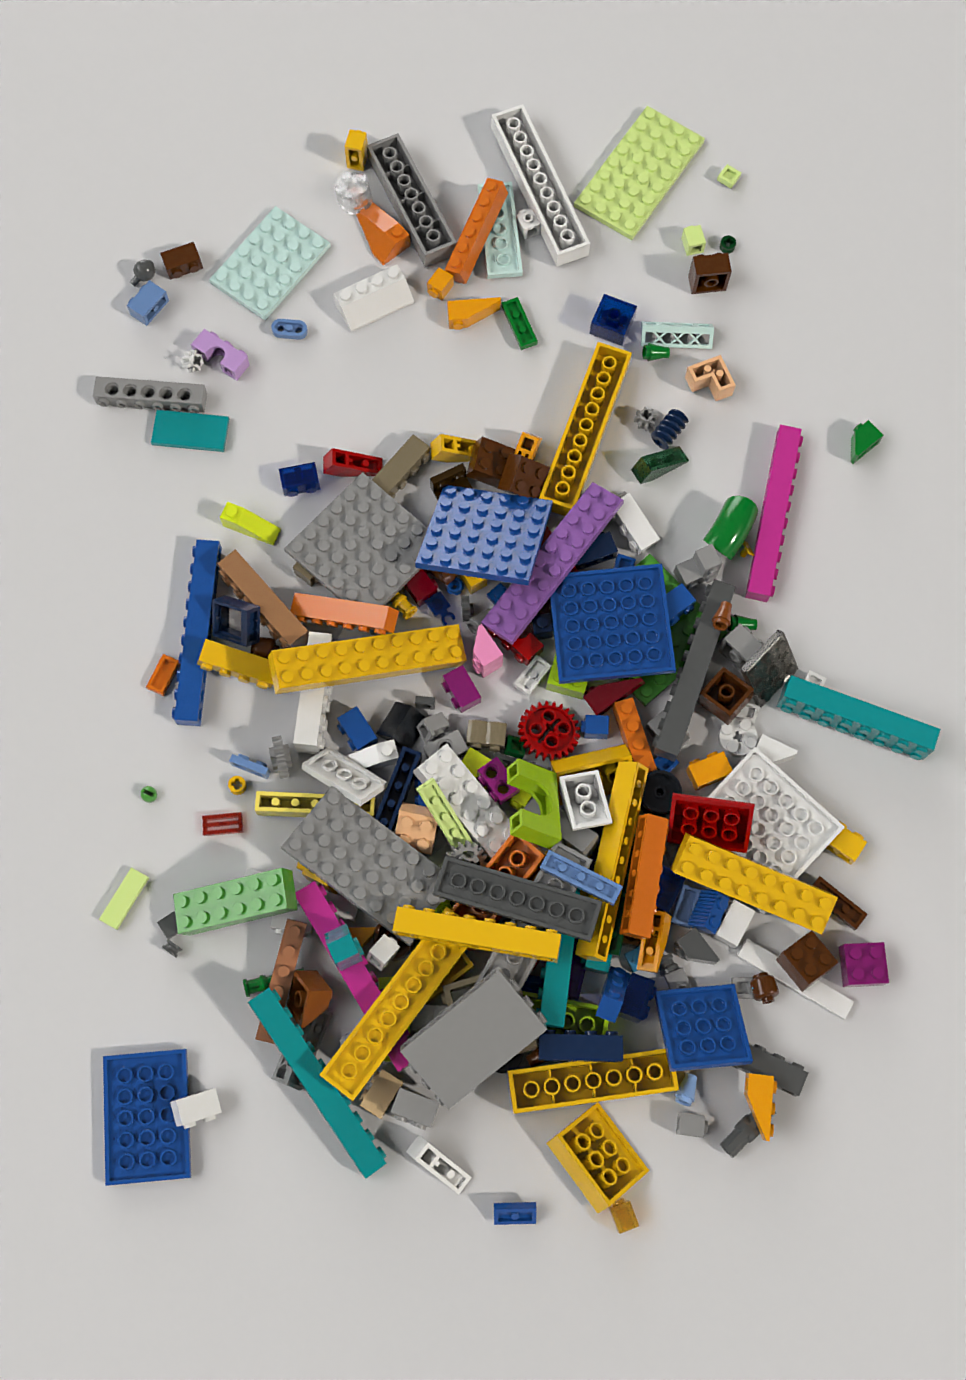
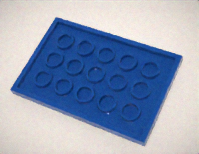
[103,1049,191,1186]

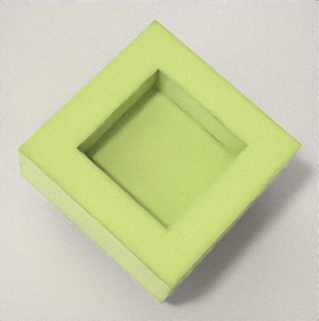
[717,164,741,189]

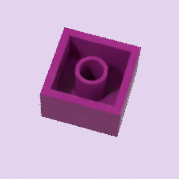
[838,942,889,987]

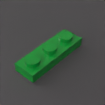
[501,297,538,350]

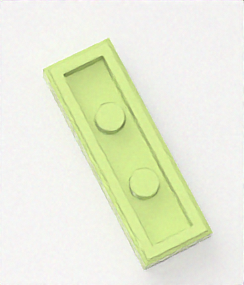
[99,867,149,930]

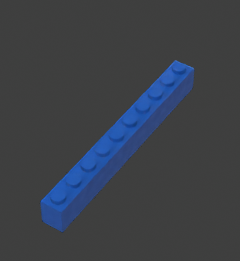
[172,540,222,726]

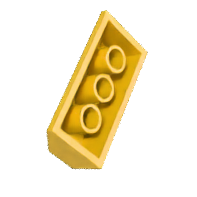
[550,744,632,806]

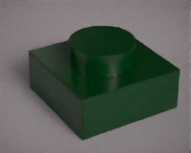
[504,735,526,759]

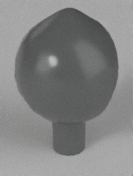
[130,259,155,286]

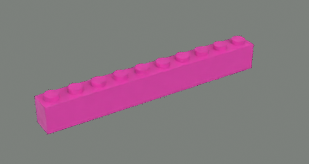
[745,424,803,602]
[295,881,411,1072]

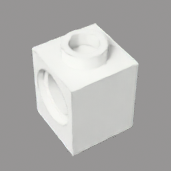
[366,934,400,971]

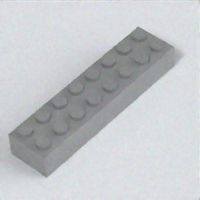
[367,133,457,267]

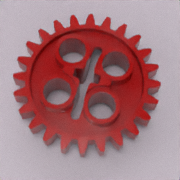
[517,701,580,761]

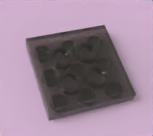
[740,630,799,707]

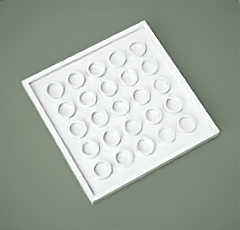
[708,747,845,915]

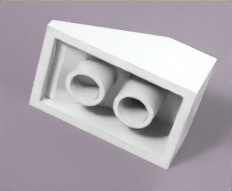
[559,770,612,831]

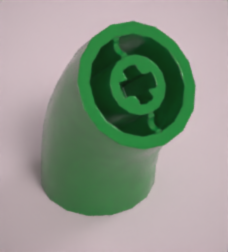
[703,496,758,560]

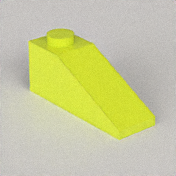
[220,502,281,546]

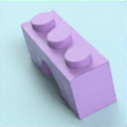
[191,329,250,381]

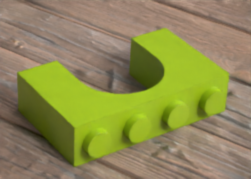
[507,758,562,849]

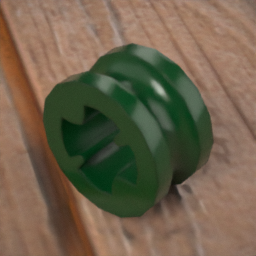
[719,235,736,254]

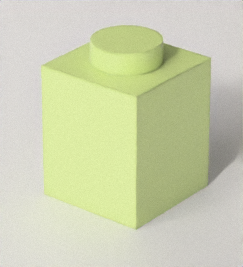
[681,225,706,256]

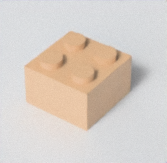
[395,802,438,855]

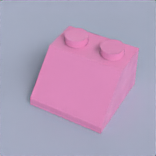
[472,624,503,678]

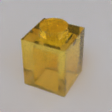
[609,1198,639,1234]

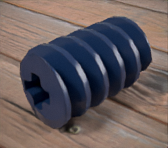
[651,409,689,450]

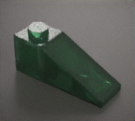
[631,446,689,484]

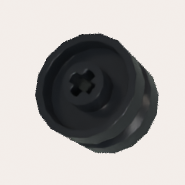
[640,770,682,817]

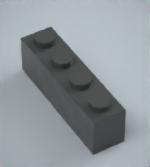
[732,1044,808,1097]

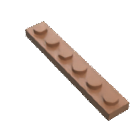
[255,918,307,1044]

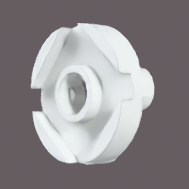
[718,718,758,757]

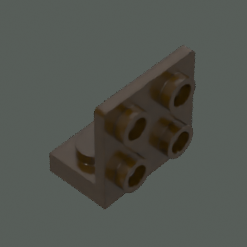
[430,463,473,501]

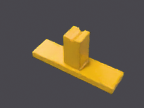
[740,541,754,558]

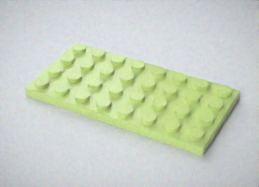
[574,106,705,240]

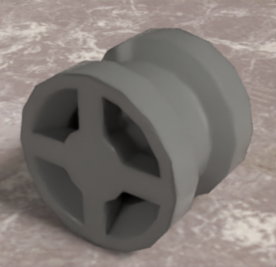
[659,953,679,977]

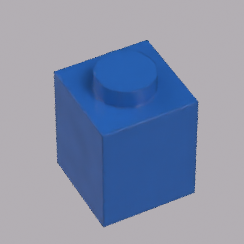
[580,715,609,739]

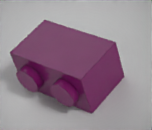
[441,665,481,713]

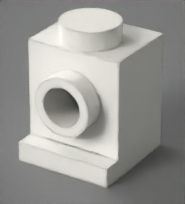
[516,209,541,240]

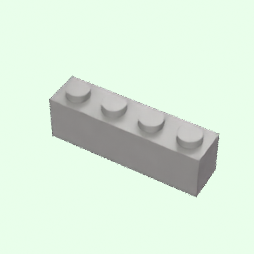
[523,798,600,857]

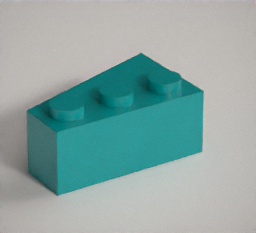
[324,923,365,971]

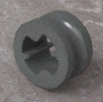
[162,939,183,958]

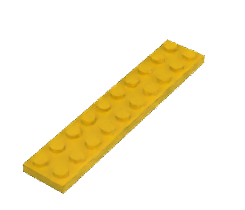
[319,907,467,1101]

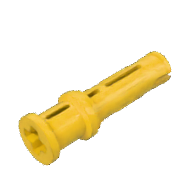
[391,592,418,620]

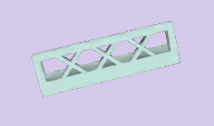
[641,321,714,349]

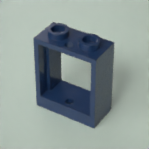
[212,595,260,647]

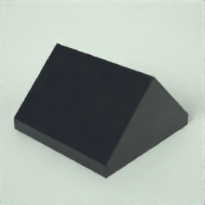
[376,701,426,749]

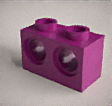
[477,757,520,805]

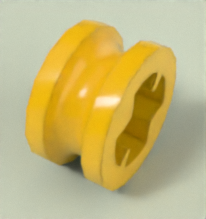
[228,776,247,795]

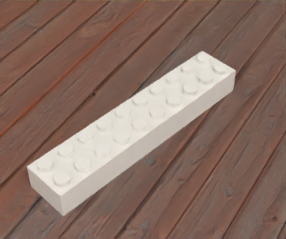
[491,104,590,267]

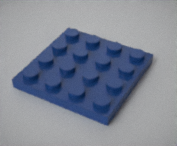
[654,984,753,1072]

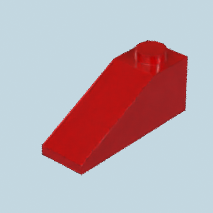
[323,448,383,477]

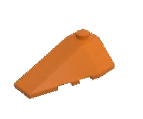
[353,198,410,265]

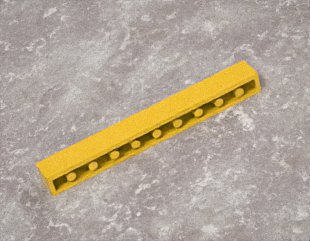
[575,762,649,962]

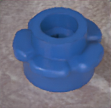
[446,578,464,595]

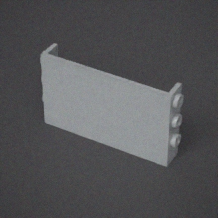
[400,966,547,1110]

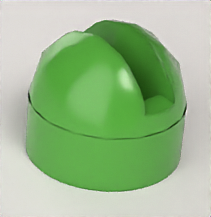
[141,786,157,803]

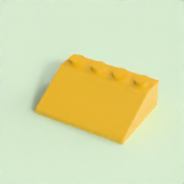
[546,1102,649,1213]

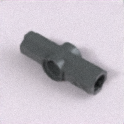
[720,1112,776,1158]

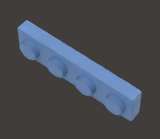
[540,850,623,906]

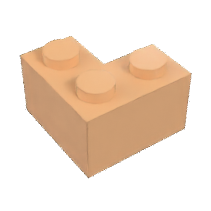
[685,355,736,401]

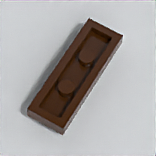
[812,876,868,931]

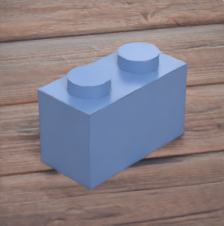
[127,280,169,326]

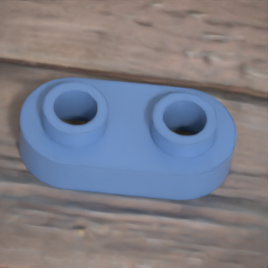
[271,319,308,340]

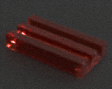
[202,812,243,836]

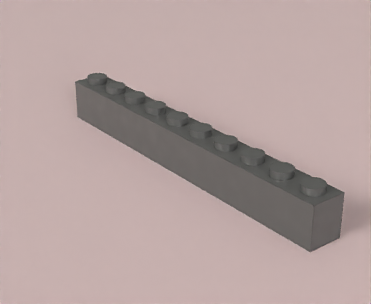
[652,579,736,762]

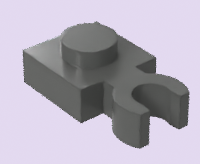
[461,596,474,622]

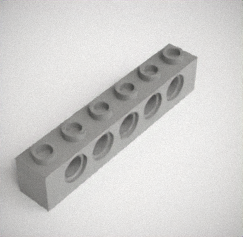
[93,376,207,413]

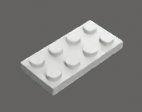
[302,747,387,806]

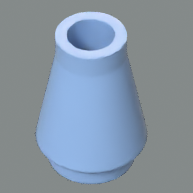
[675,1073,697,1106]

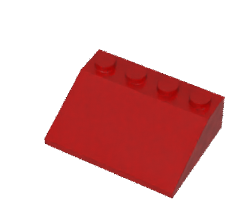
[667,793,755,853]

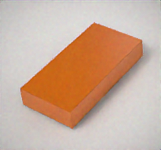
[146,654,180,696]

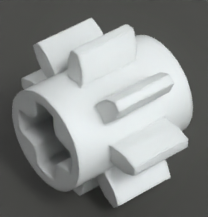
[180,350,204,373]

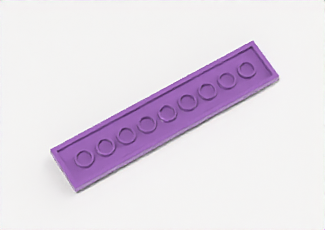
[481,482,624,645]

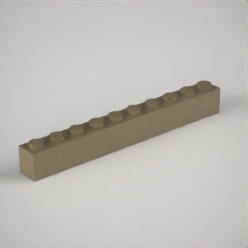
[293,434,431,587]

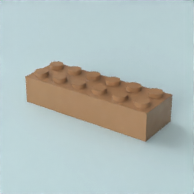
[217,549,309,649]

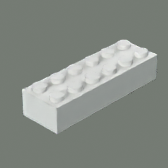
[293,632,335,755]
[413,744,510,863]

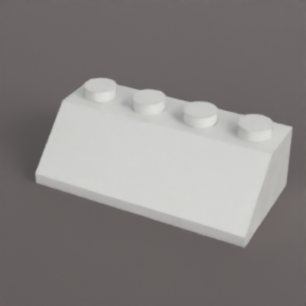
[334,264,414,332]

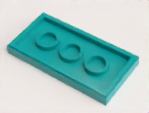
[151,410,230,452]

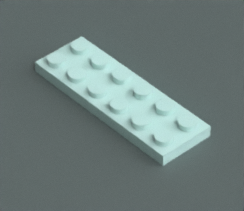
[478,182,523,279]

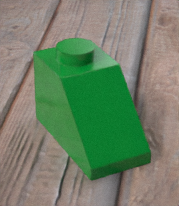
[851,420,884,464]

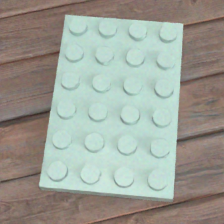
[209,206,331,320]

